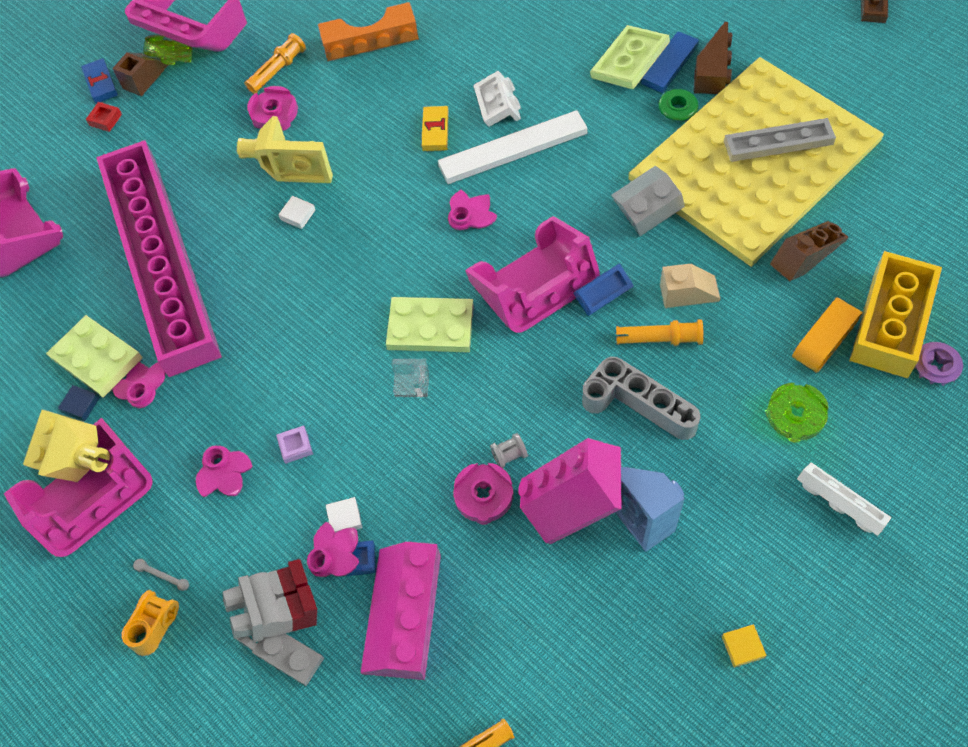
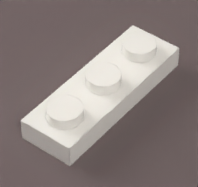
[797,463,891,536]

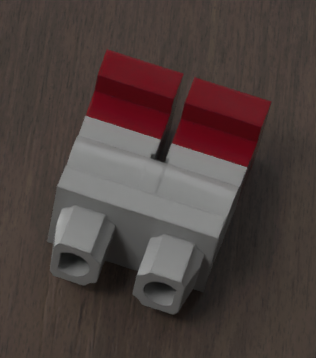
[223,559,317,642]

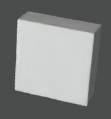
[278,196,315,229]
[326,497,363,532]

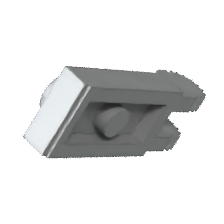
[233,634,324,686]

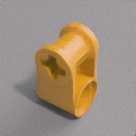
[122,590,179,656]

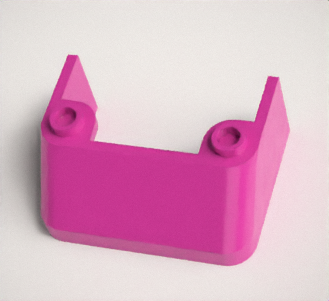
[125,0,247,52]

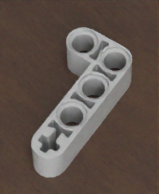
[582,357,700,440]

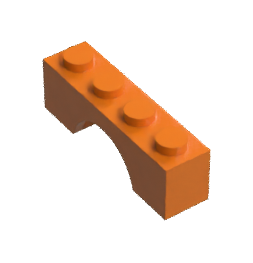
[318,2,419,61]

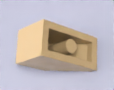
[660,264,720,308]

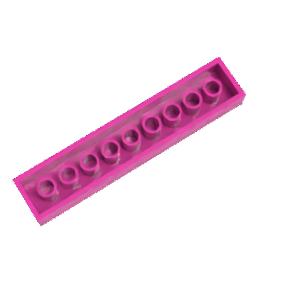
[96,140,222,377]

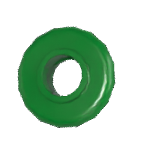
[658,89,698,121]

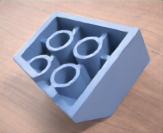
[615,466,685,552]

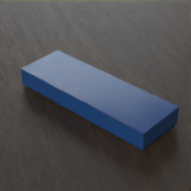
[641,31,699,93]

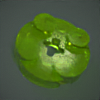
[143,35,193,65]
[766,383,829,443]

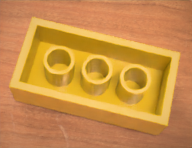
[849,251,942,378]

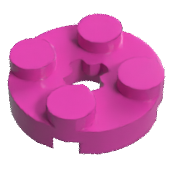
[247,86,298,131]
[453,463,514,525]

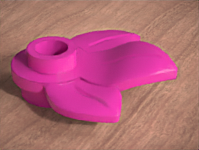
[448,190,497,230]
[112,362,166,408]
[196,446,253,497]
[307,522,359,577]

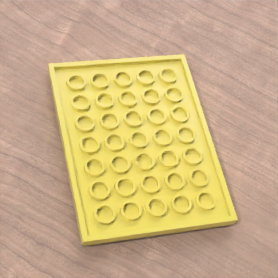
[628,57,884,267]

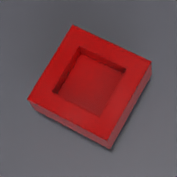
[86,102,122,132]

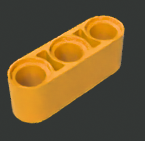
[792,297,863,373]

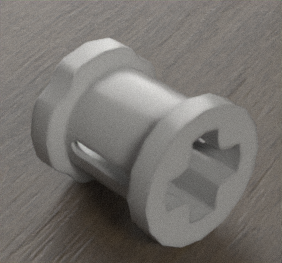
[490,433,528,468]

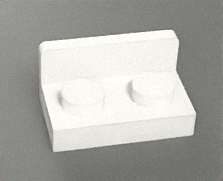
[473,71,521,127]

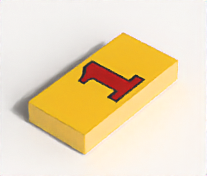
[422,106,449,151]

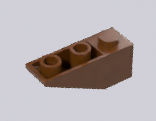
[693,22,732,94]
[770,221,848,281]

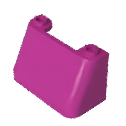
[0,168,63,278]
[465,216,600,333]
[4,418,152,557]

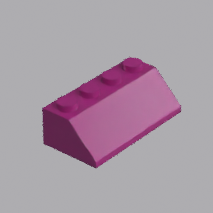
[518,438,621,544]
[360,542,441,680]

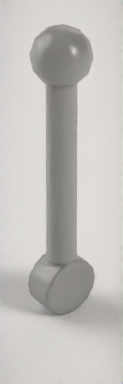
[133,559,189,591]

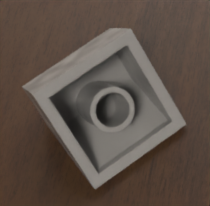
[611,166,685,236]

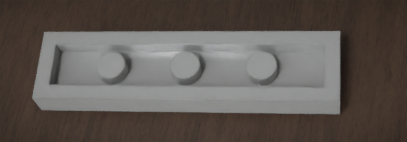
[724,118,836,162]

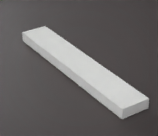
[438,110,587,184]

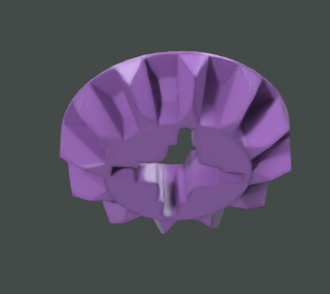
[914,342,963,386]

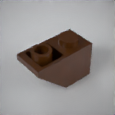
[112,52,169,97]

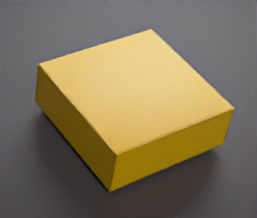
[722,624,767,668]

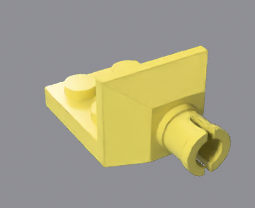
[237,116,333,183]
[23,410,110,482]

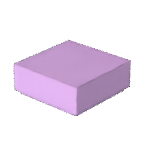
[276,426,313,464]

